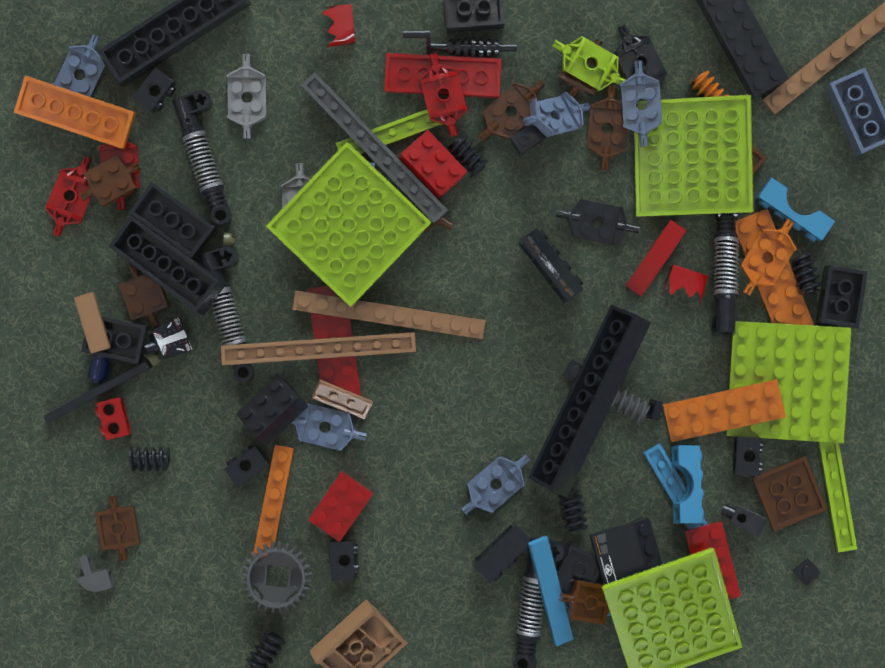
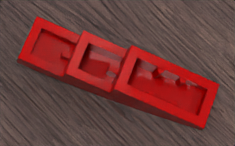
[626,219,686,296]

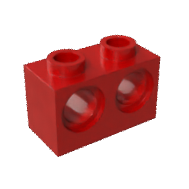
[95,397,132,440]

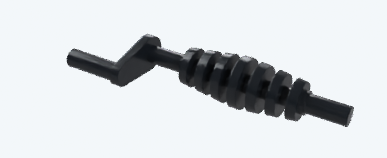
[403,30,517,58]

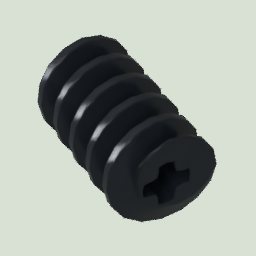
[447,135,487,178]
[791,253,823,295]
[128,447,170,471]
[558,490,588,532]
[246,632,286,668]

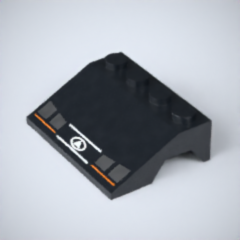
[518,228,583,303]
[589,518,663,585]

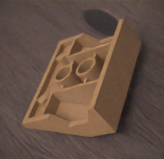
[309,599,408,668]

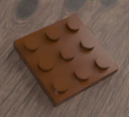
[751,456,828,531]

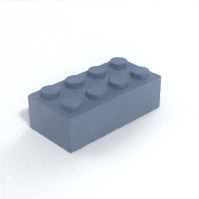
[824,68,885,156]

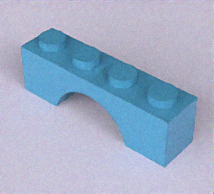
[756,178,835,242]
[671,445,704,524]

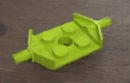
[552,36,625,92]

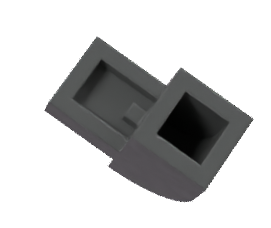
[77,553,115,592]

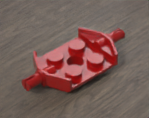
[419,53,467,137]
[98,141,140,211]
[45,156,92,237]

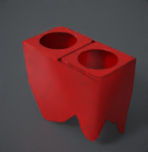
[322,4,356,47]
[663,265,708,305]

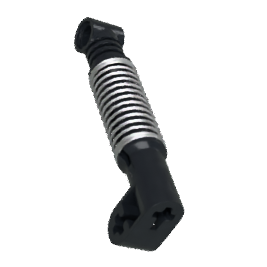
[172,90,232,226]
[711,213,739,337]
[198,247,255,382]
[513,537,569,668]

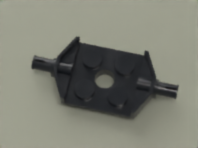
[614,24,667,100]
[556,198,640,245]

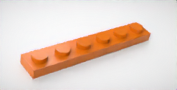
[252,444,294,559]

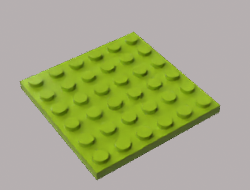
[634,95,754,217]
[266,142,431,307]
[726,321,851,443]
[602,548,742,668]

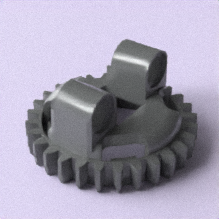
[241,541,313,614]

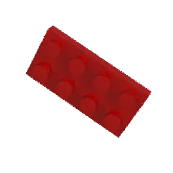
[684,521,741,599]

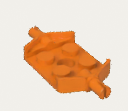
[740,219,797,296]

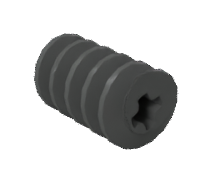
[610,389,651,424]

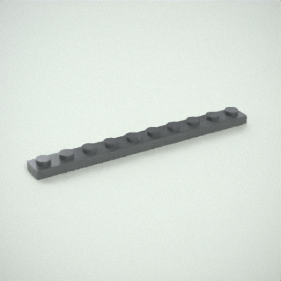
[301,72,448,224]

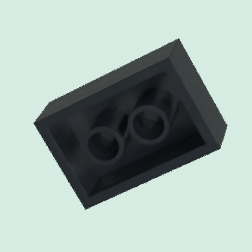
[444,0,505,33]
[815,265,868,329]
[81,316,150,364]
[236,374,308,446]
[472,522,531,583]

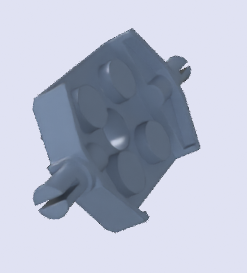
[52,34,106,97]
[620,61,663,147]
[523,92,590,137]
[292,404,367,451]
[461,454,531,515]

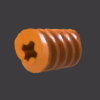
[690,70,729,97]

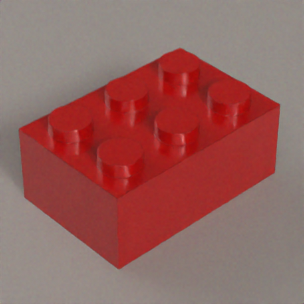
[398,130,468,200]
[308,471,374,542]

